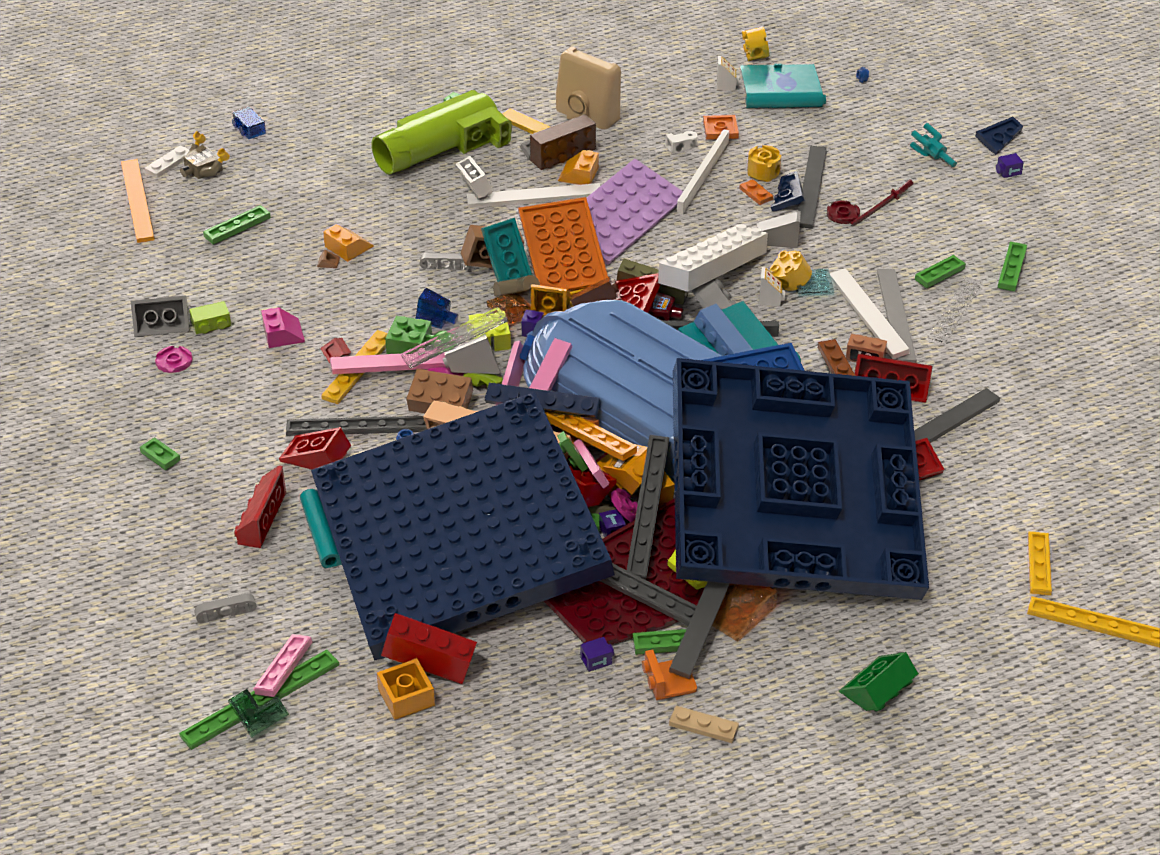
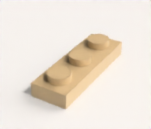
[669,706,739,743]

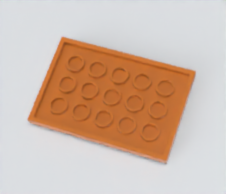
[518,197,608,292]

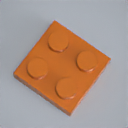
[703,115,739,140]

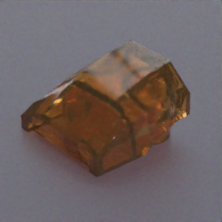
[487,294,531,324]

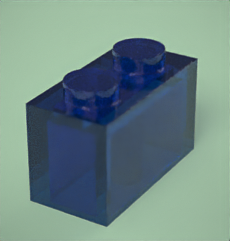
[232,106,266,139]

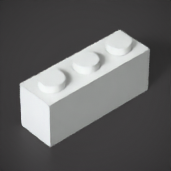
[456,156,493,199]

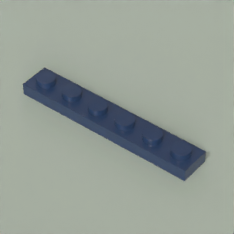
[484,383,601,419]

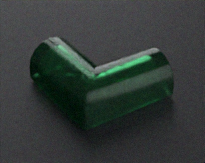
[228,689,289,738]

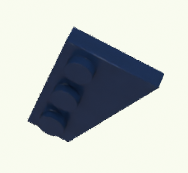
[975,116,1023,155]

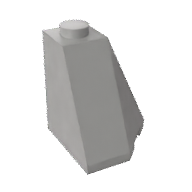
[757,211,801,248]
[443,334,500,374]

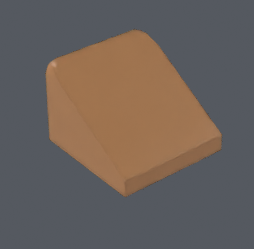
[317,249,340,268]

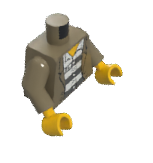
[180,131,230,179]

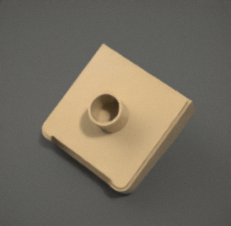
[556,47,621,129]

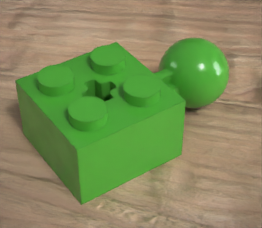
[385,316,456,354]

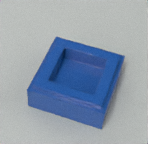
[519,334,535,361]

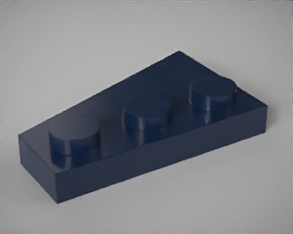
[771,171,805,211]

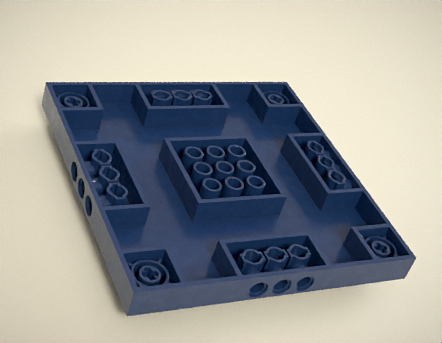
[672,358,929,600]
[311,392,615,661]

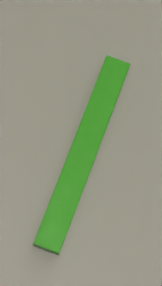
[179,649,339,750]

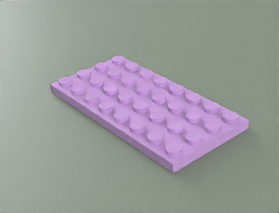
[587,159,683,265]

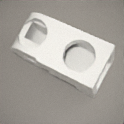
[665,131,697,154]

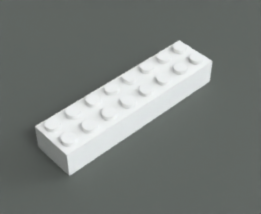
[658,224,768,292]

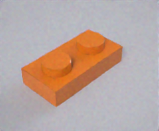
[739,179,773,205]

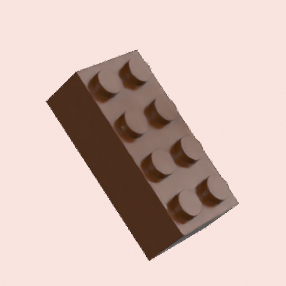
[530,114,596,170]

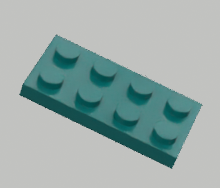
[481,218,532,296]

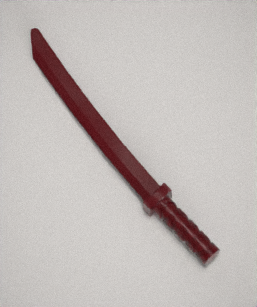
[850,179,914,225]

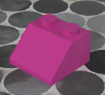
[261,307,305,348]

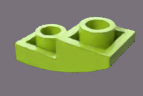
[463,373,503,387]

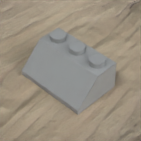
[692,279,736,310]
[131,295,189,337]

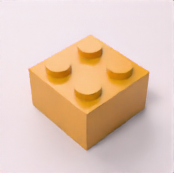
[377,658,435,720]

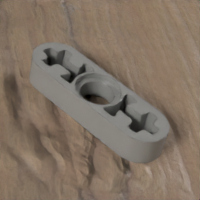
[420,252,470,270]
[194,593,257,623]

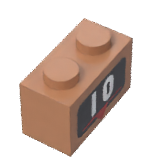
[846,333,887,362]

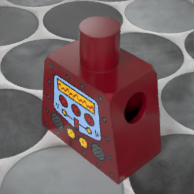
[648,292,684,321]

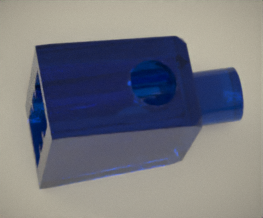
[415,288,459,329]

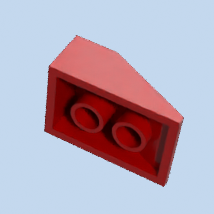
[279,427,351,470]

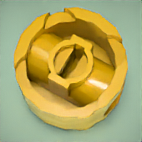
[742,27,769,61]
[747,145,781,182]
[770,250,812,291]

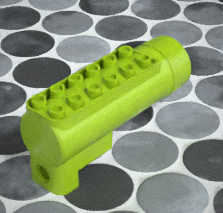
[371,90,512,175]

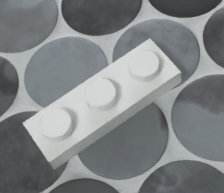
[145,145,189,178]

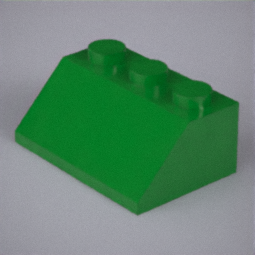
[839,652,919,712]

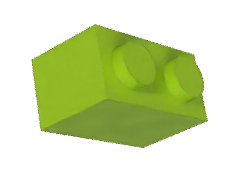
[189,301,231,335]

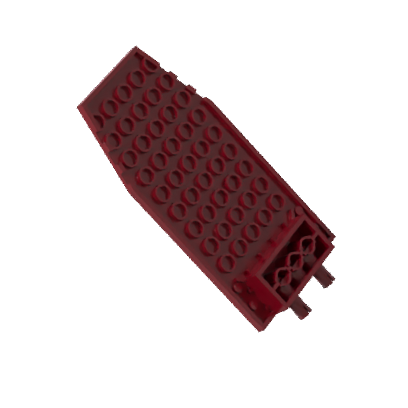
[544,498,741,645]

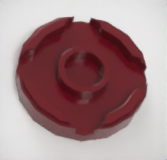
[827,200,860,224]

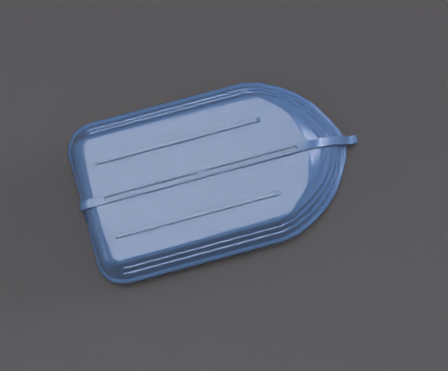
[523,300,721,482]

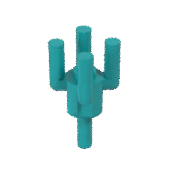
[910,123,957,167]

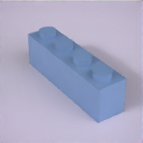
[694,304,753,356]

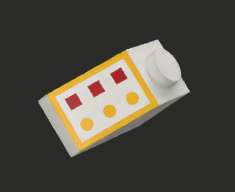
[717,56,739,90]
[759,267,785,307]

